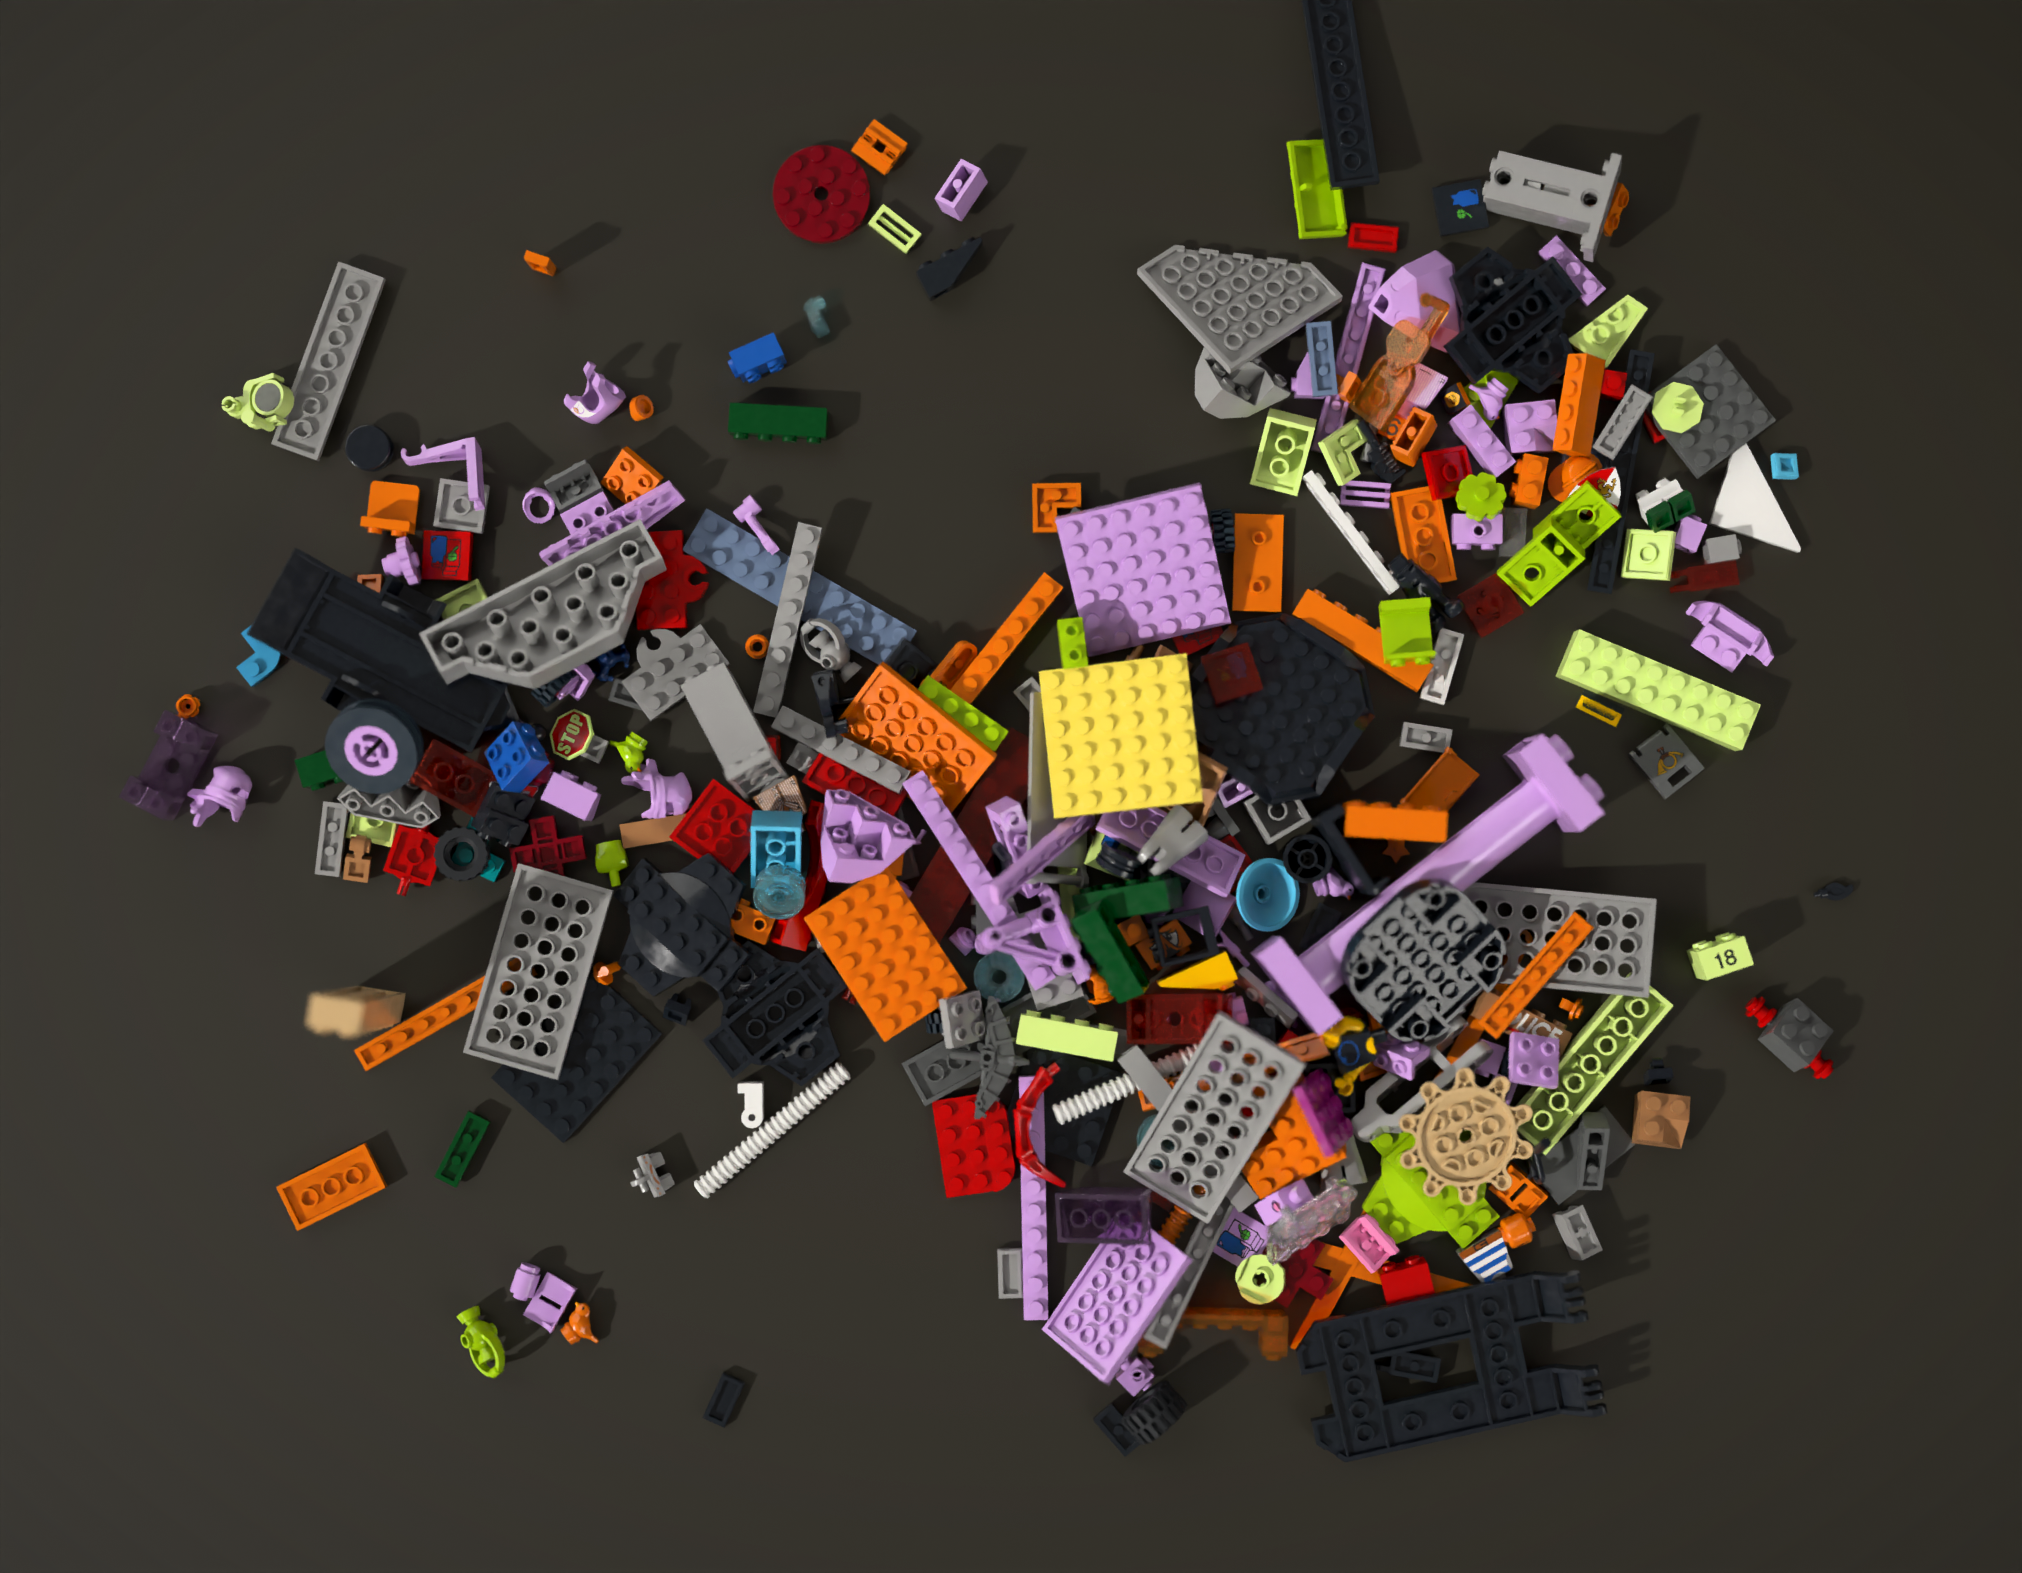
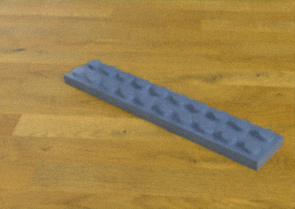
[683,508,917,665]

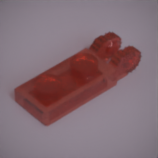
[1670,560,1739,593]

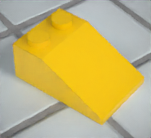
[1156,950,1238,991]

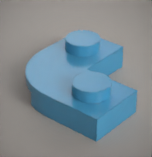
[236,626,281,687]

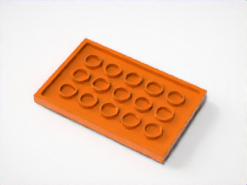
[839,661,998,813]
[804,867,967,1042]

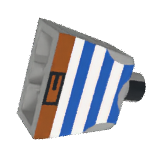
[1455,1228,1513,1283]

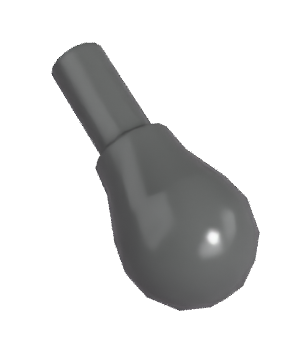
[1227,901,1254,941]

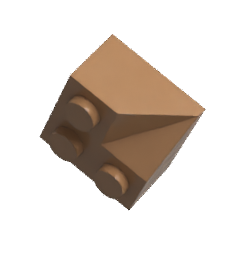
[1631,1091,1690,1149]

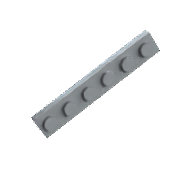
[771,706,912,794]

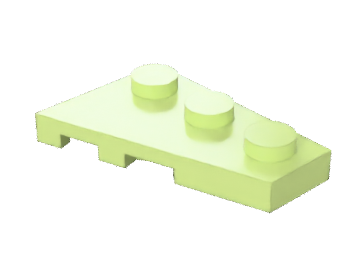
[1569,295,1648,369]

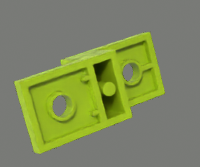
[1497,480,1621,607]

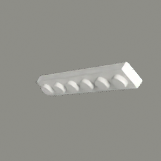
[1302,470,1399,595]

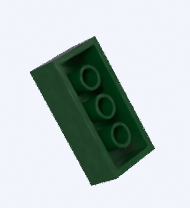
[1072,873,1184,919]

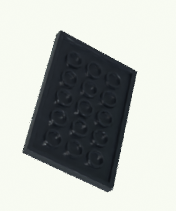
[491,969,663,1143]

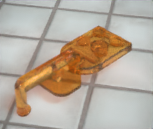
[1348,292,1450,432]

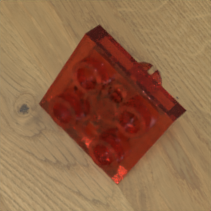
[1456,573,1524,638]

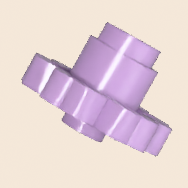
[382,536,421,587]

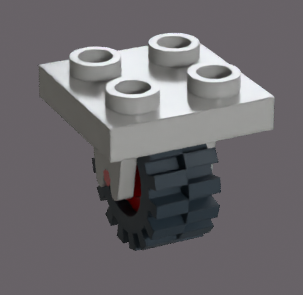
[925,990,986,1048]

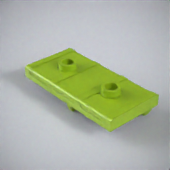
[1286,139,1348,239]

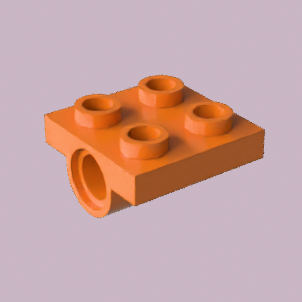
[601,446,664,504]

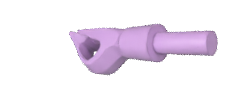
[1216,929,1250,968]

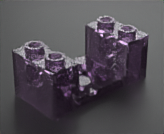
[119,710,219,820]

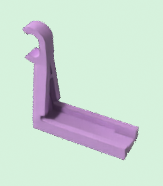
[401,437,485,511]

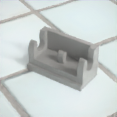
[1552,1205,1603,1260]

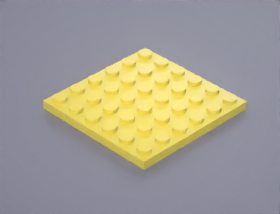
[1039,654,1203,819]

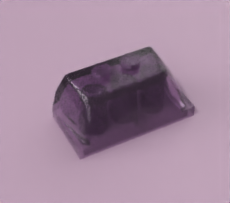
[1055,1187,1152,1245]

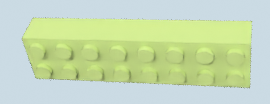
[1556,629,1761,751]
[1516,972,1674,1155]

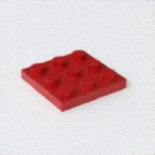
[669,778,755,873]

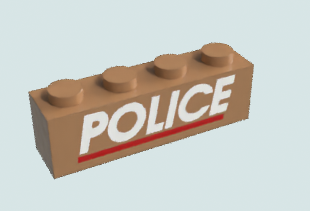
[1468,988,1572,1060]

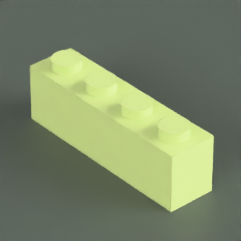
[1016,1010,1118,1062]

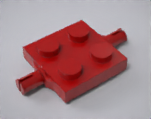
[383,823,439,896]

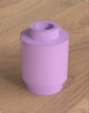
[510,1262,541,1301]

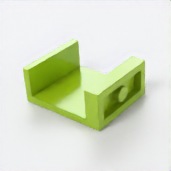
[1378,597,1436,667]
[1057,617,1088,669]

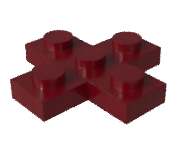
[509,816,587,876]
[1262,1231,1334,1308]

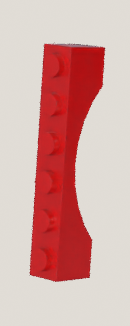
[770,800,827,952]

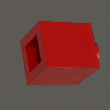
[1600,369,1627,402]

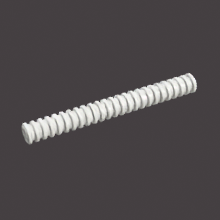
[1052,1040,1232,1125]
[694,1062,851,1198]

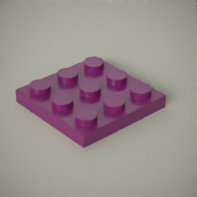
[1293,1067,1353,1158]

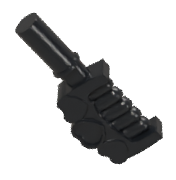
[1357,419,1406,483]

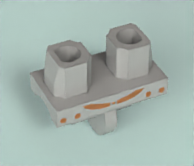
[630,1152,675,1198]

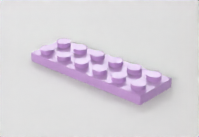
[1095,807,1245,898]

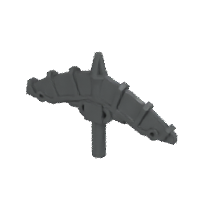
[950,996,1030,1119]

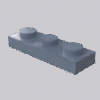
[1306,321,1338,398]

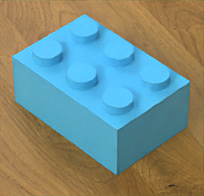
[751,810,802,889]

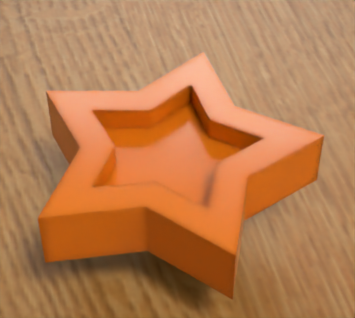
[1381,839,1410,864]

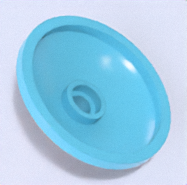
[1236,858,1300,932]

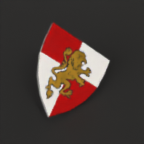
[1567,467,1621,517]

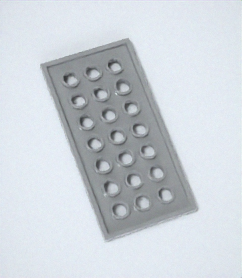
[463,863,614,1080]
[1463,882,1657,998]
[1123,1011,1306,1224]

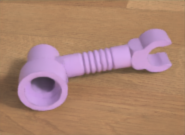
[733,495,780,555]

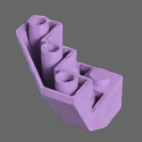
[1368,250,1460,353]
[820,789,915,883]

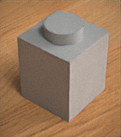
[1701,534,1742,565]

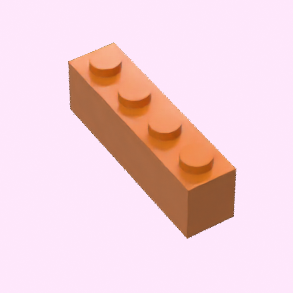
[1552,353,1606,456]

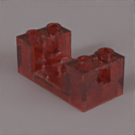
[1127,994,1233,1045]

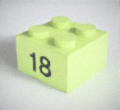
[1686,932,1754,980]

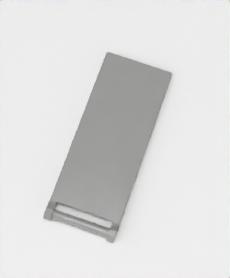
[1026,692,1089,888]

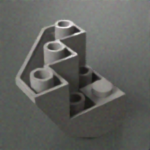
[1195,347,1291,419]
[337,752,441,828]

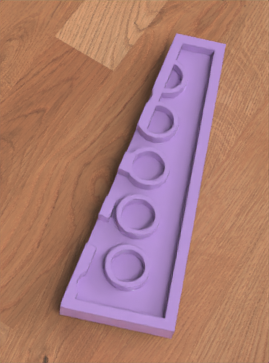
[539,480,685,566]

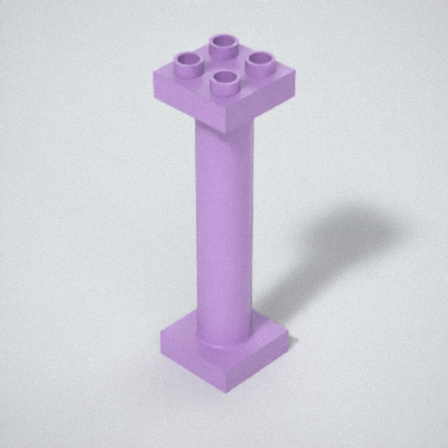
[1249,734,1604,1035]

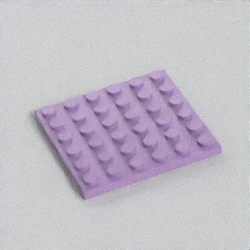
[1055,483,1231,657]

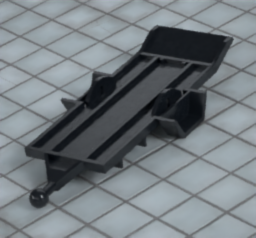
[247,548,546,753]

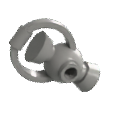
[800,618,862,683]

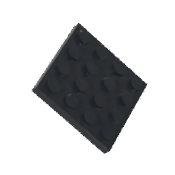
[1008,1047,1124,1166]

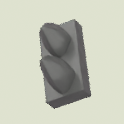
[1206,796,1240,839]

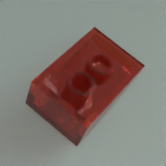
[409,738,496,817]

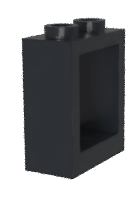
[1146,905,1219,967]

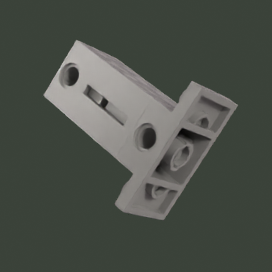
[1482,151,1622,262]
[681,662,789,802]

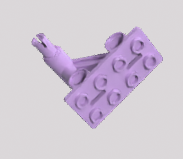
[974,887,1091,985]

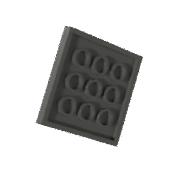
[1645,344,1776,479]

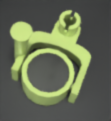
[222,373,294,432]

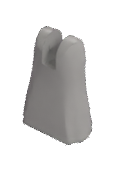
[1138,805,1209,876]
[1320,1116,1368,1189]

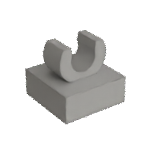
[786,742,819,774]

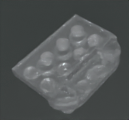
[1267,1176,1358,1266]

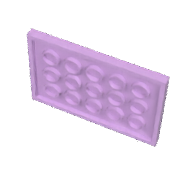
[1042,1208,1192,1384]

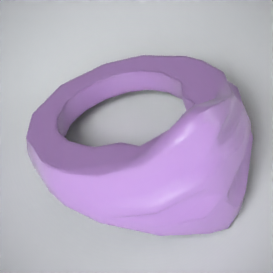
[523,487,555,524]

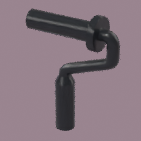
[1523,1138,1551,1185]

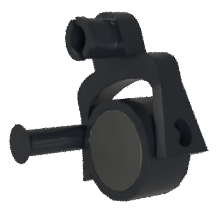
[811,669,856,738]

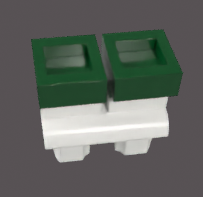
[1636,478,1696,533]

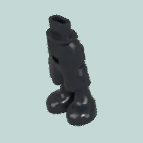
[1388,553,1465,634]

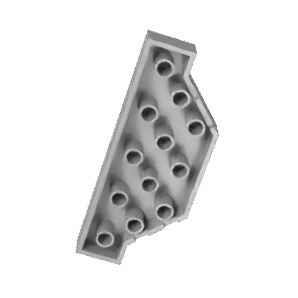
[419,519,667,689]

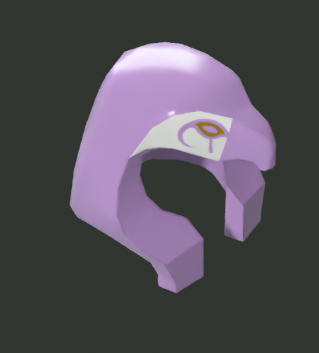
[564,361,626,424]

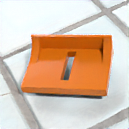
[1488,1161,1548,1219]

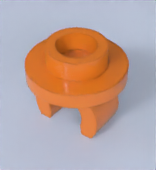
[1558,998,1585,1021]

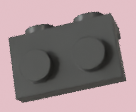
[544,459,605,514]

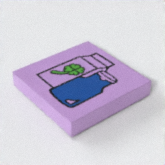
[1213,1207,1275,1267]

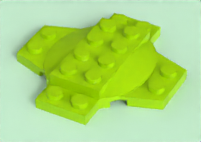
[1361,1105,1500,1249]

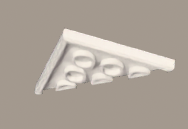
[1709,443,1801,553]

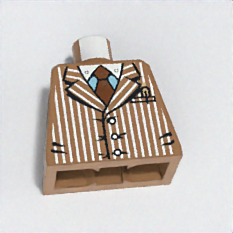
[753,775,808,833]

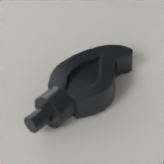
[1813,883,1853,901]

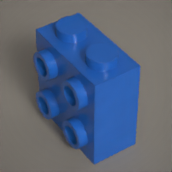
[728,332,787,383]
[484,721,549,793]

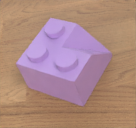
[1502,399,1557,456]
[541,770,601,821]

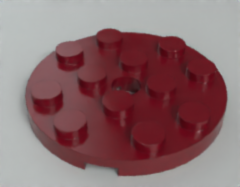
[773,145,870,244]

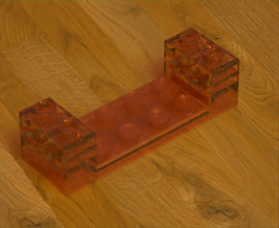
[1136,1307,1288,1361]

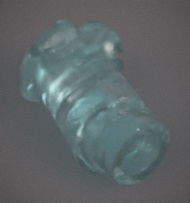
[803,296,830,338]

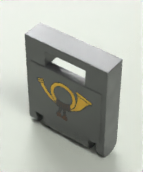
[1628,724,1705,799]

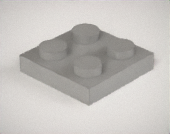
[433,478,490,534]

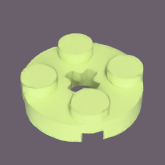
[1235,1254,1286,1304]

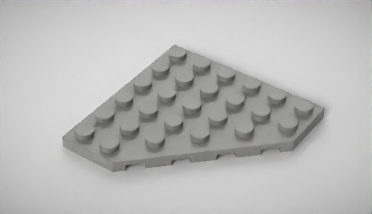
[1137,245,1343,374]

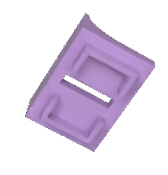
[523,1272,578,1333]

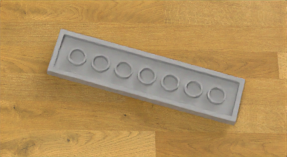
[271,261,386,461]

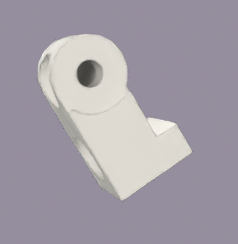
[738,1081,764,1128]

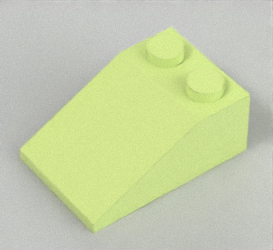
[1250,408,1317,496]

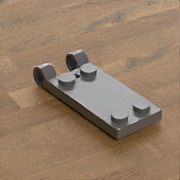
[1007,892,1084,1011]

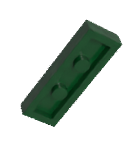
[434,1110,491,1188]

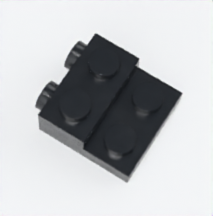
[471,781,536,848]

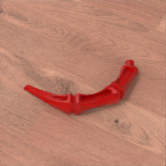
[1013,1062,1066,1188]

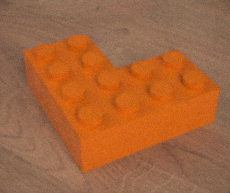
[1335,801,1448,842]
[1241,1072,1346,1199]

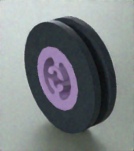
[325,699,424,794]

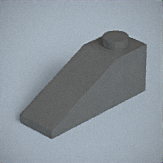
[1577,1112,1610,1190]

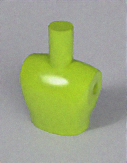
[595,840,629,887]

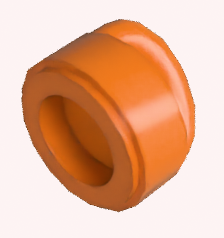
[630,395,654,421]

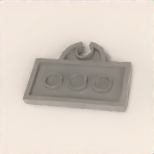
[622,624,729,721]

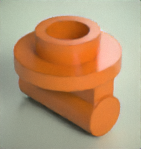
[593,961,621,985]

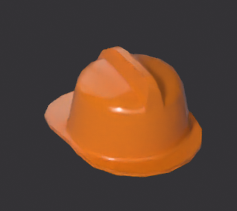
[1548,454,1603,502]

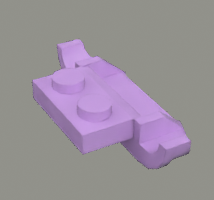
[1686,601,1774,672]

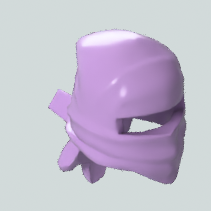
[621,758,692,819]
[187,766,252,827]

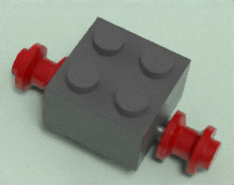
[1745,997,1834,1079]

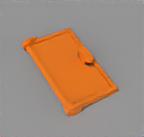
[1399,746,1480,812]

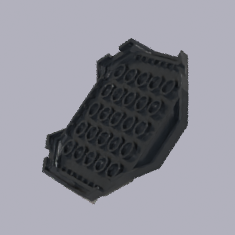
[1190,613,1375,806]

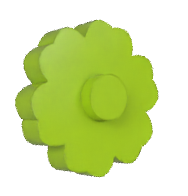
[1455,472,1507,522]

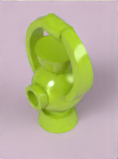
[456,1305,505,1378]

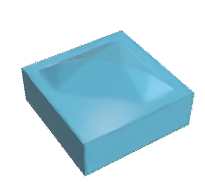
[1770,453,1799,479]

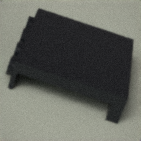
[1310,804,1389,895]

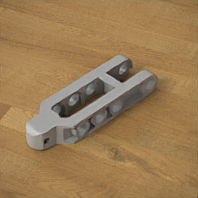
[1351,1014,1493,1142]

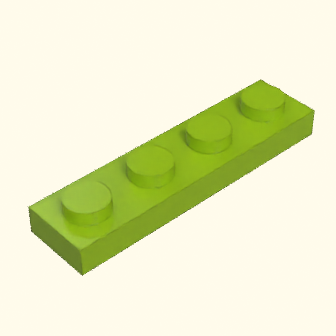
[918,675,1009,752]

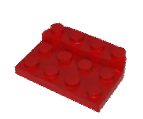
[932,1094,1016,1198]

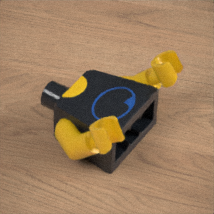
[1323,1017,1388,1096]

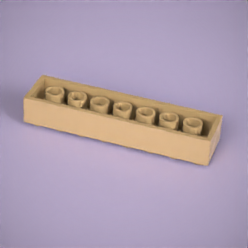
[307,986,406,1037]

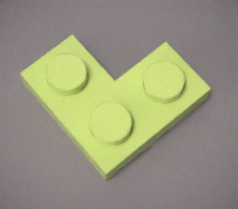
[1318,419,1367,486]

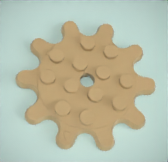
[1399,1067,1533,1205]

